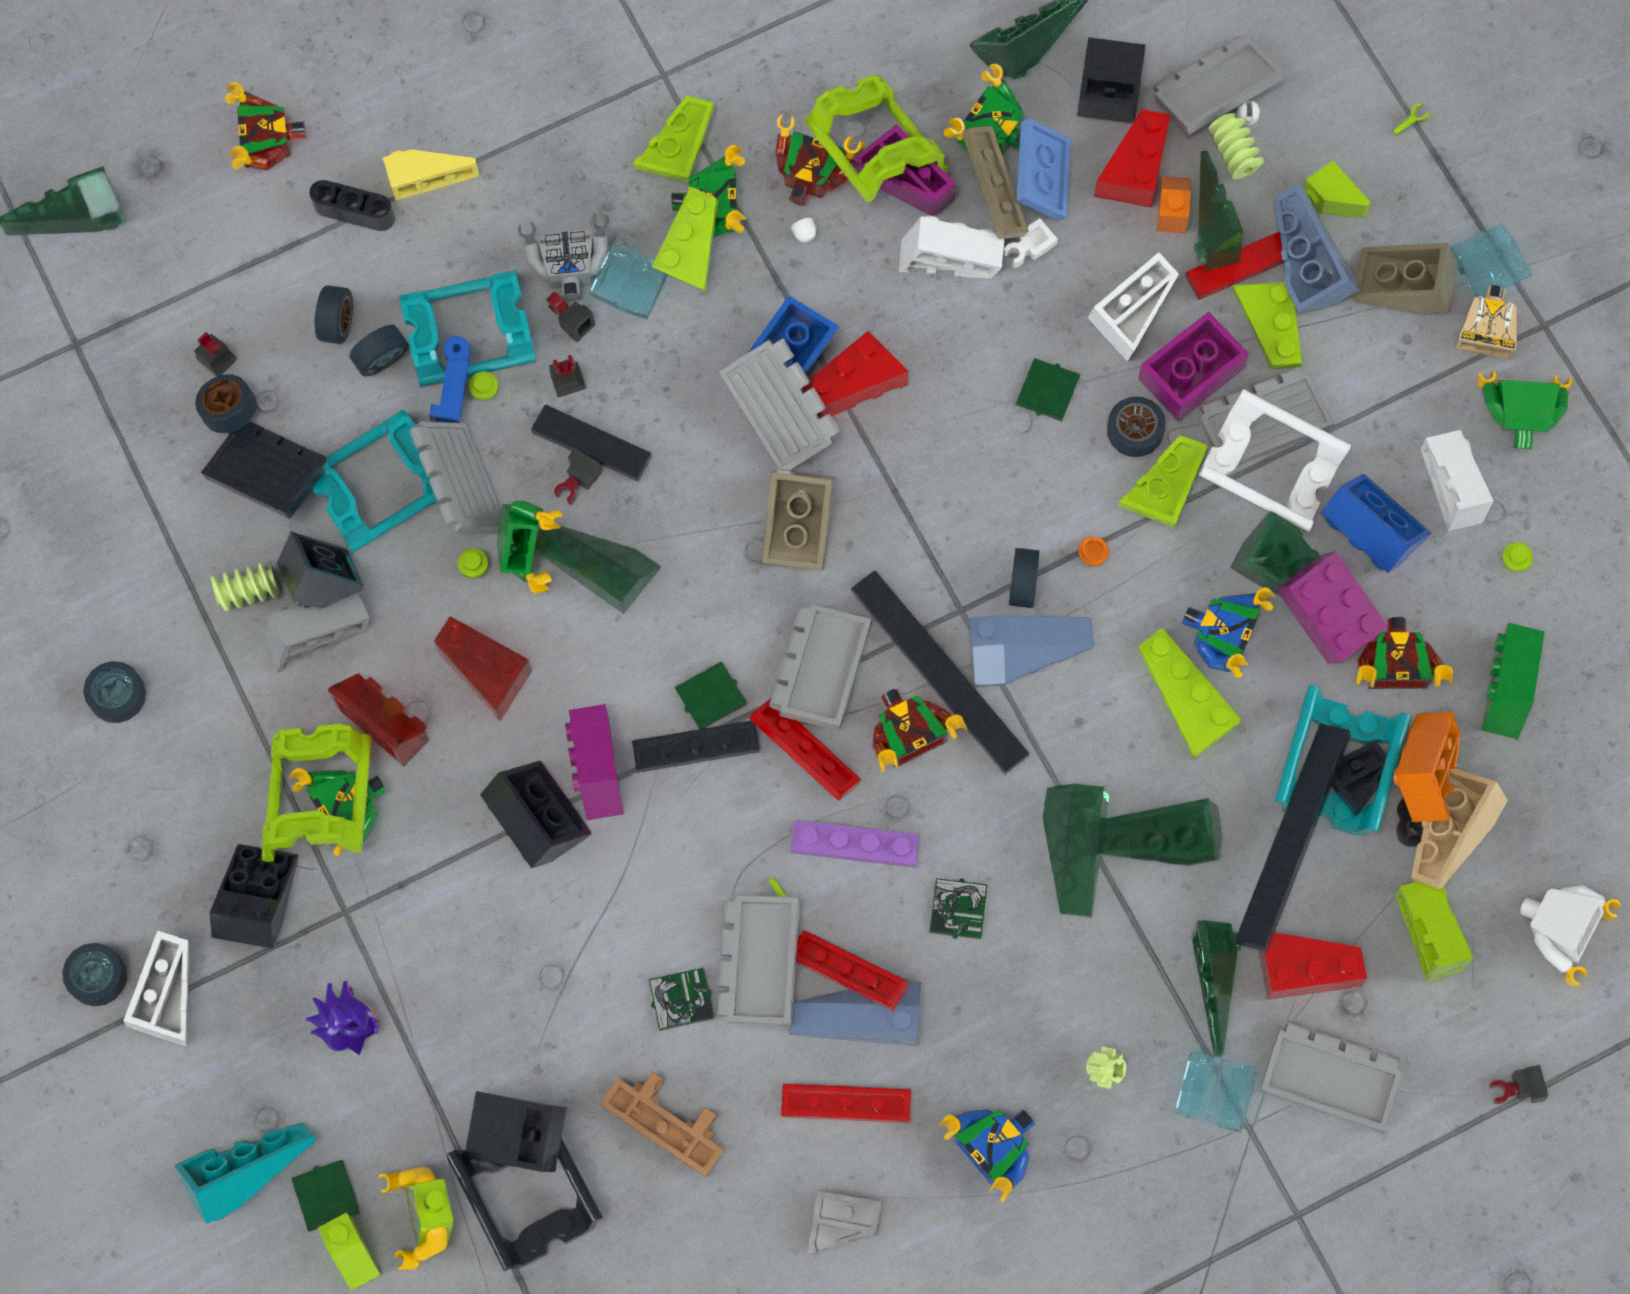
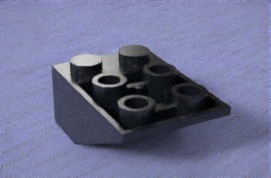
[1077,37,1146,123]
[209,844,298,949]
[464,1091,567,1172]

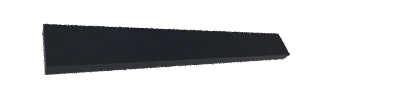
[851,570,1029,775]
[1235,724,1351,952]

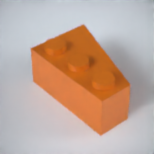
[1394,711,1461,822]

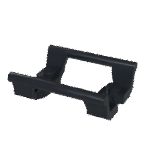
[446,1138,603,1271]

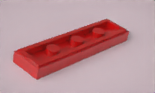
[1185,232,1284,300]
[749,698,861,801]
[796,930,909,1011]
[781,1084,911,1123]

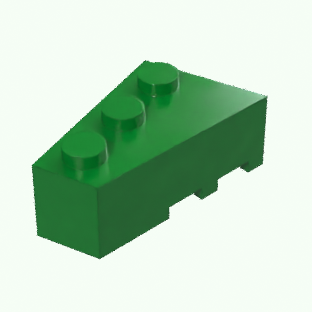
[1481,622,1545,739]

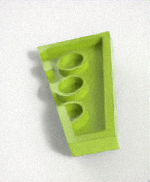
[1138,628,1242,760]

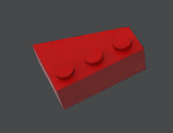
[1094,109,1171,208]
[802,331,909,419]
[1258,932,1367,1000]

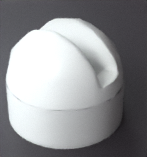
[1236,100,1260,126]
[791,218,816,243]

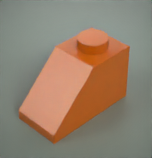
[1156,176,1191,234]

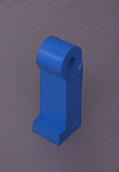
[429,336,470,423]

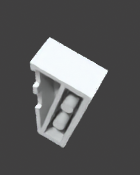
[899,216,1004,279]
[1088,252,1179,361]
[1421,430,1494,531]
[123,931,189,1047]

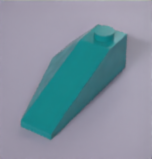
[174,1122,316,1224]

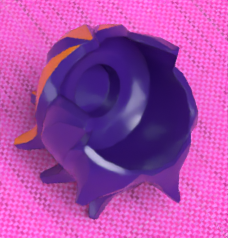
[306,981,379,1055]

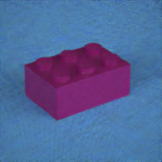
[1138,311,1249,421]
[1276,551,1388,664]

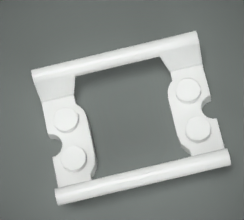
[1198,389,1351,532]

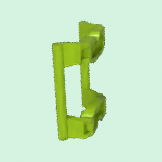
[804,74,949,202]
[261,724,372,862]

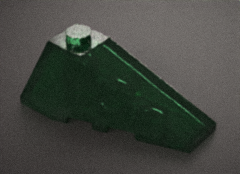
[969,0,1088,80]
[1194,150,1243,271]
[0,166,127,236]
[1230,511,1320,596]
[534,526,661,614]
[1043,784,1109,918]
[1088,798,1222,866]
[1191,920,1241,1060]

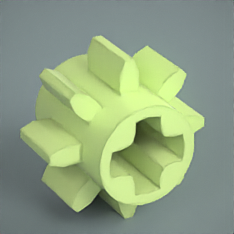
[1086,1046,1127,1089]

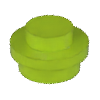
[469,371,499,401]
[1502,542,1533,572]
[458,548,488,578]

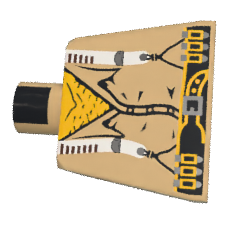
[1455,285,1517,360]

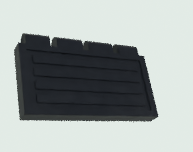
[201,421,326,519]

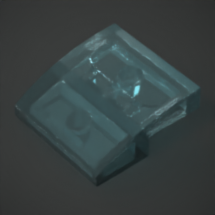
[1450,223,1532,298]
[589,243,668,320]
[1175,1051,1257,1133]

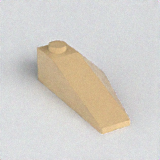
[1411,769,1508,890]

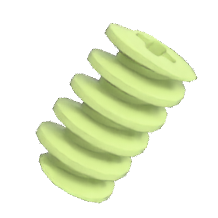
[1209,113,1265,180]
[211,560,279,611]

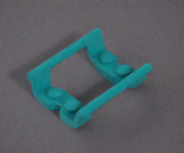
[399,270,536,387]
[312,409,437,553]
[1275,685,1411,836]

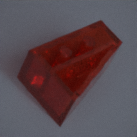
[434,616,532,721]

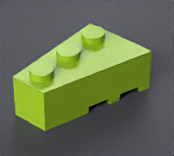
[1395,881,1474,983]

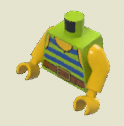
[378,1167,454,1270]

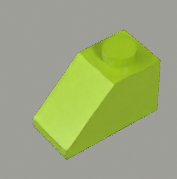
[1304,160,1371,219]
[317,1212,381,1291]

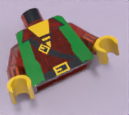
[225,82,307,171]
[775,114,865,206]
[1355,617,1453,689]
[872,689,967,772]

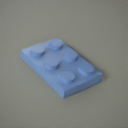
[1017,118,1071,221]

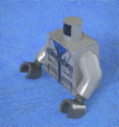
[518,214,610,301]

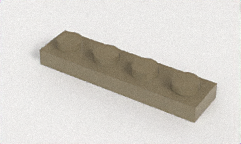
[962,126,1029,239]

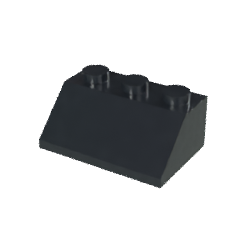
[277,531,364,609]
[480,760,592,869]

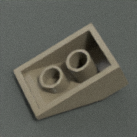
[1353,243,1458,314]
[762,469,836,570]

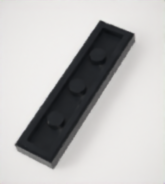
[531,404,652,482]
[632,721,759,773]

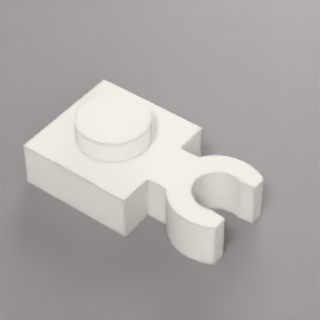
[1003,218,1058,268]

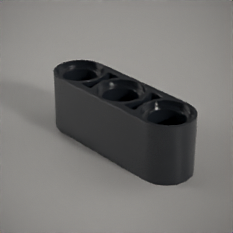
[309,180,395,231]

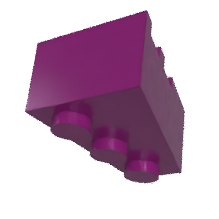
[852,124,956,216]
[565,704,624,820]

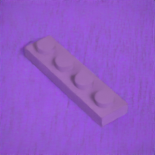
[791,820,919,868]

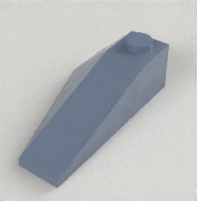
[1274,183,1360,313]
[968,615,1094,688]
[789,981,921,1046]

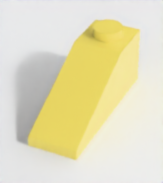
[382,149,479,201]

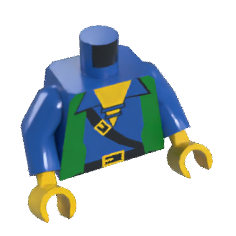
[1182,587,1276,678]
[937,1109,1035,1202]

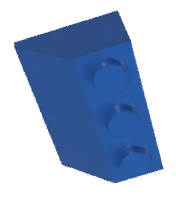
[748,295,839,374]
[1320,474,1431,573]

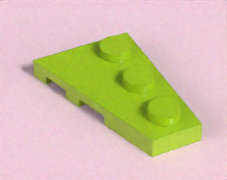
[633,95,715,183]
[652,187,718,293]
[1232,282,1302,370]
[1118,435,1208,528]

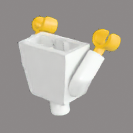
[1520,885,1621,987]

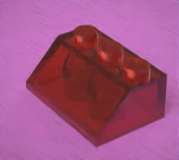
[328,673,429,767]

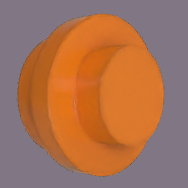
[1078,536,1109,567]

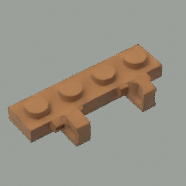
[600,1072,725,1178]

